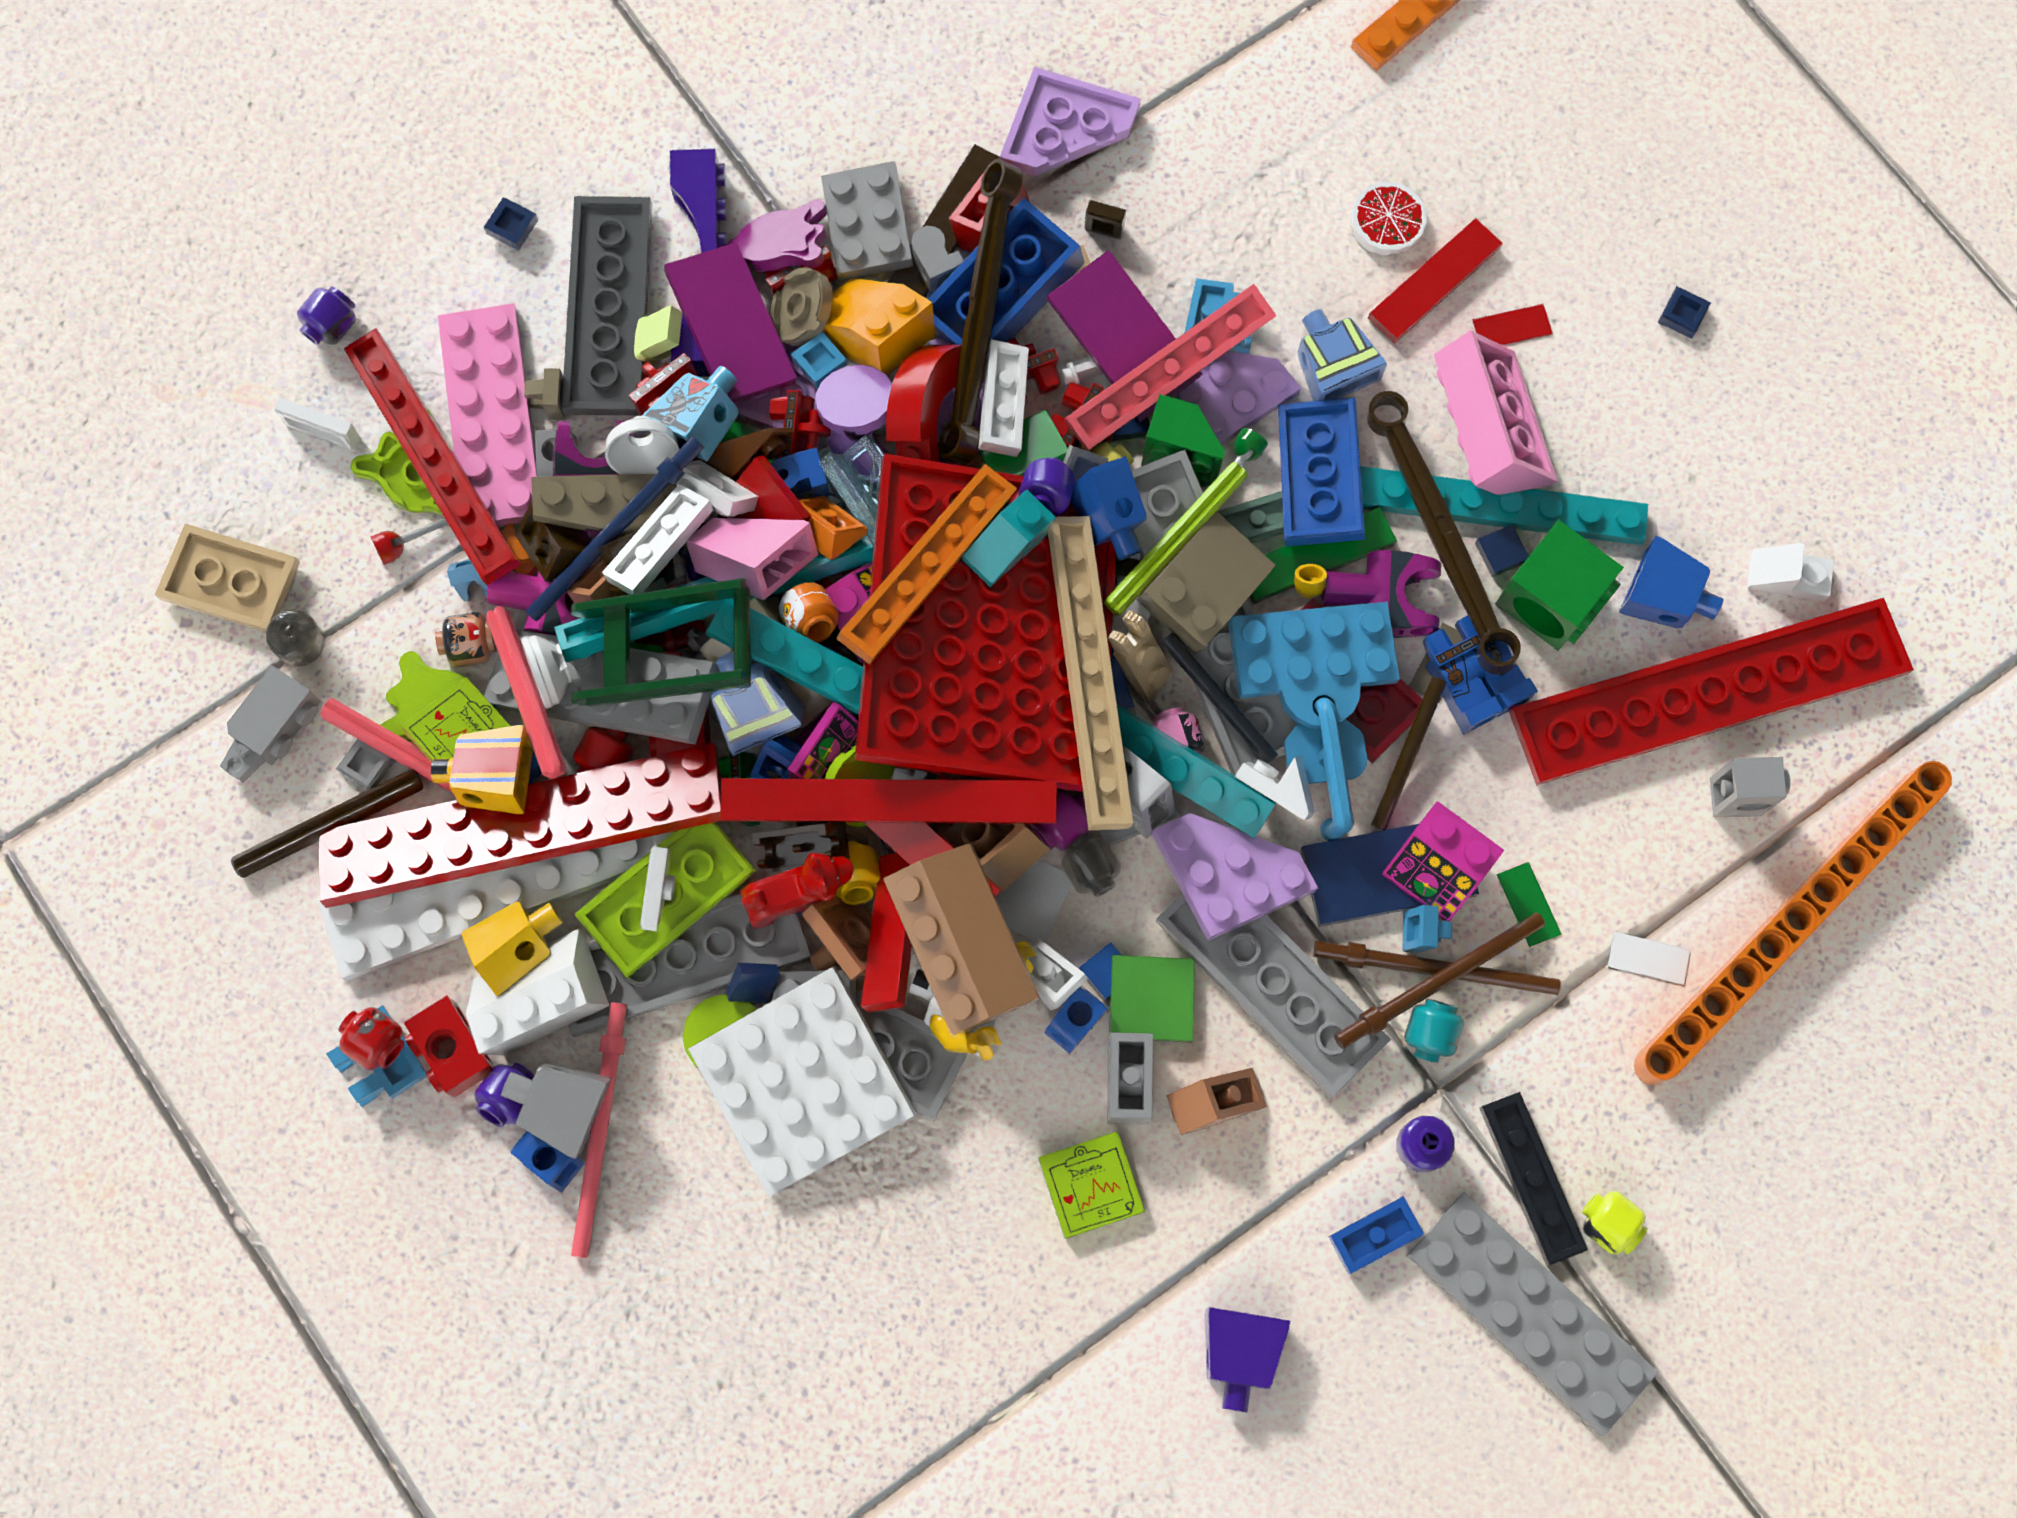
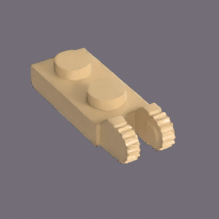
[1108,611,1172,701]

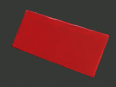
[1472,304,1553,345]

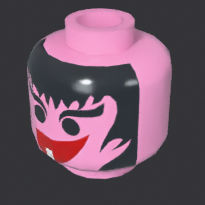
[1151,707,1206,754]

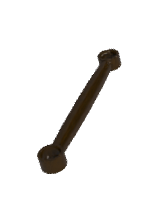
[938,159,1023,465]
[1367,391,1521,675]

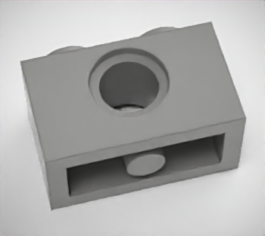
[1709,757,1791,817]
[1107,1033,1153,1124]

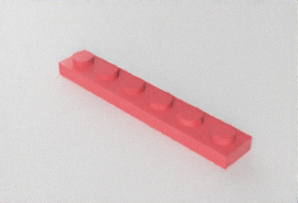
[1064,284,1277,451]

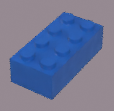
[928,198,1085,345]

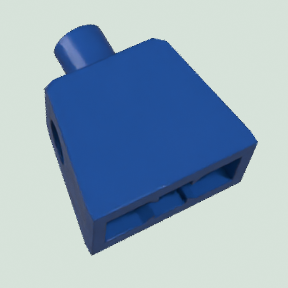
[1071,456,1147,560]
[1619,535,1724,628]

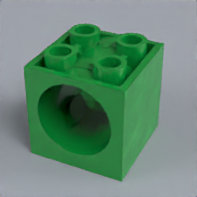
[1495,519,1624,651]

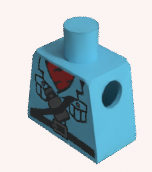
[642,366,738,461]

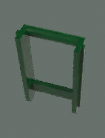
[571,578,751,707]

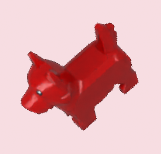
[740,852,854,930]

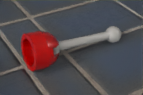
[370,518,448,565]

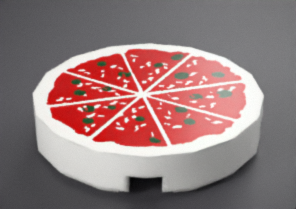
[1350,182,1427,256]

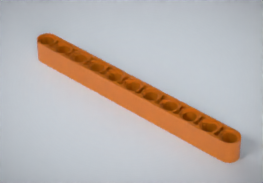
[1634,761,1952,1085]

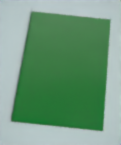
[1496,862,1562,947]

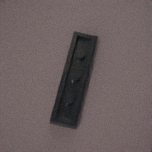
[1479,1092,1588,1266]

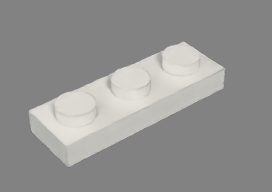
[979,339,1029,457]
[602,484,714,595]

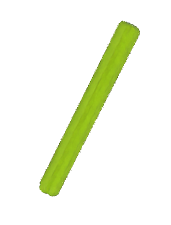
[1104,462,1248,616]

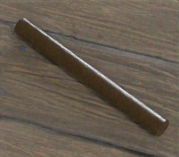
[1371,676,1447,831]

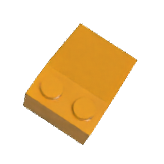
[822,278,935,375]

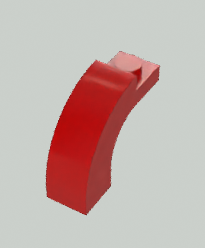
[886,345,961,462]

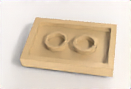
[155,523,300,634]

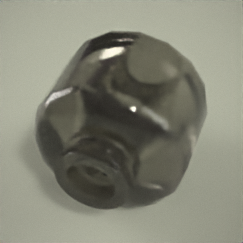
[266,609,325,667]
[1061,833,1121,897]

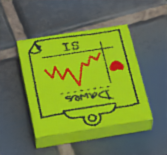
[402,677,510,763]
[1038,1131,1145,1240]

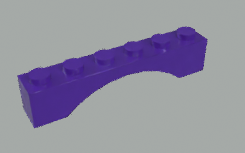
[670,149,727,377]

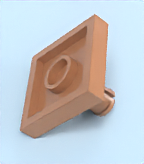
[802,896,872,980]

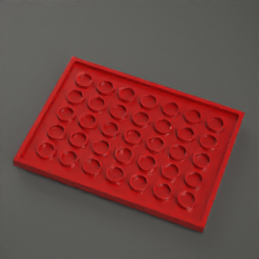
[855,453,1116,792]

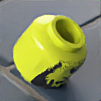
[1581,1191,1648,1255]

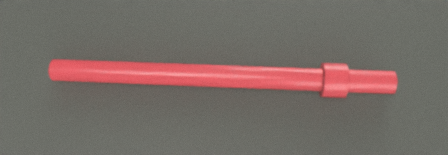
[571,1002,627,1258]

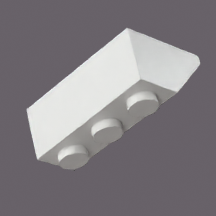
[466,929,609,1055]

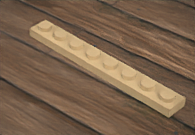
[1048,516,1133,831]

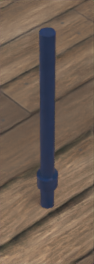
[525,436,705,622]

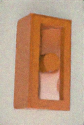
[799,496,868,559]

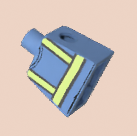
[1297,309,1387,401]
[711,651,805,756]

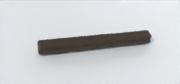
[231,769,424,878]

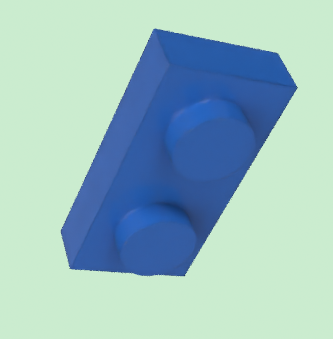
[1328,1196,1424,1275]

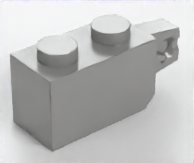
[220,665,321,783]

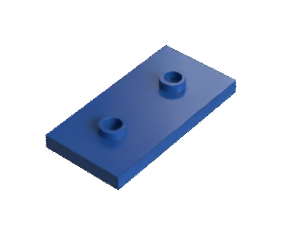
[1278,397,1365,546]

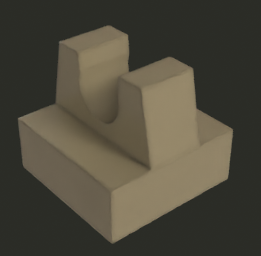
[524,368,566,420]

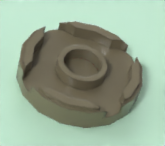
[770,267,833,346]

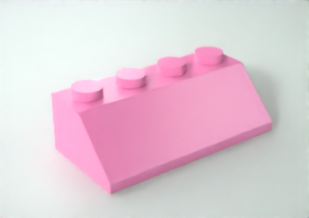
[1434,330,1558,495]

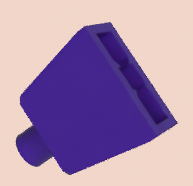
[1205,1307,1290,1413]

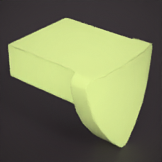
[634,305,682,363]

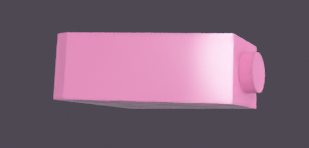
[686,518,818,600]

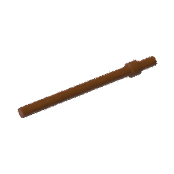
[1334,912,1545,1049]
[1313,941,1561,995]

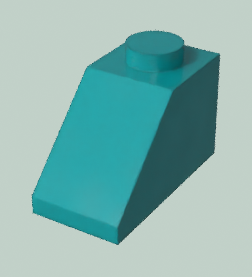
[962,489,1056,587]

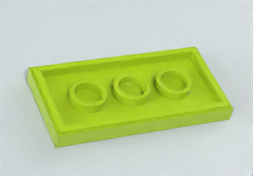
[574,822,757,978]

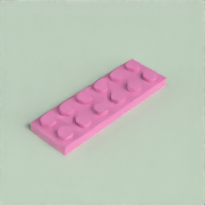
[438,303,537,527]

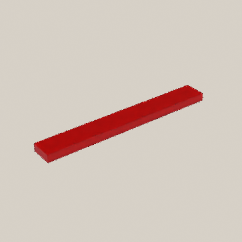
[343,328,521,586]
[720,778,1057,824]

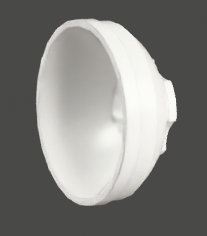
[605,416,679,475]
[520,635,572,709]

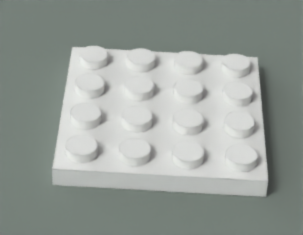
[688,966,917,1197]

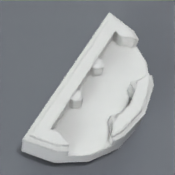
[640,846,676,931]

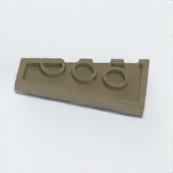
[531,474,697,551]

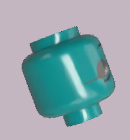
[1404,998,1464,1063]

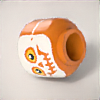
[779,583,839,643]

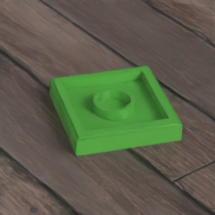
[1109,955,1194,1043]

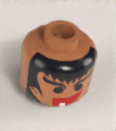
[435,612,497,667]

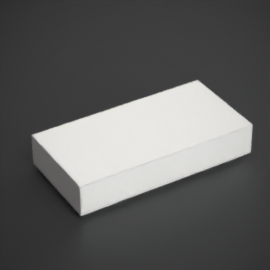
[274,397,361,450]

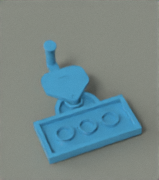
[1228,602,1400,841]

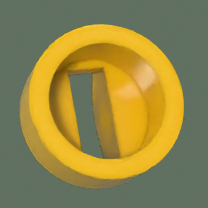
[1294,564,1327,599]

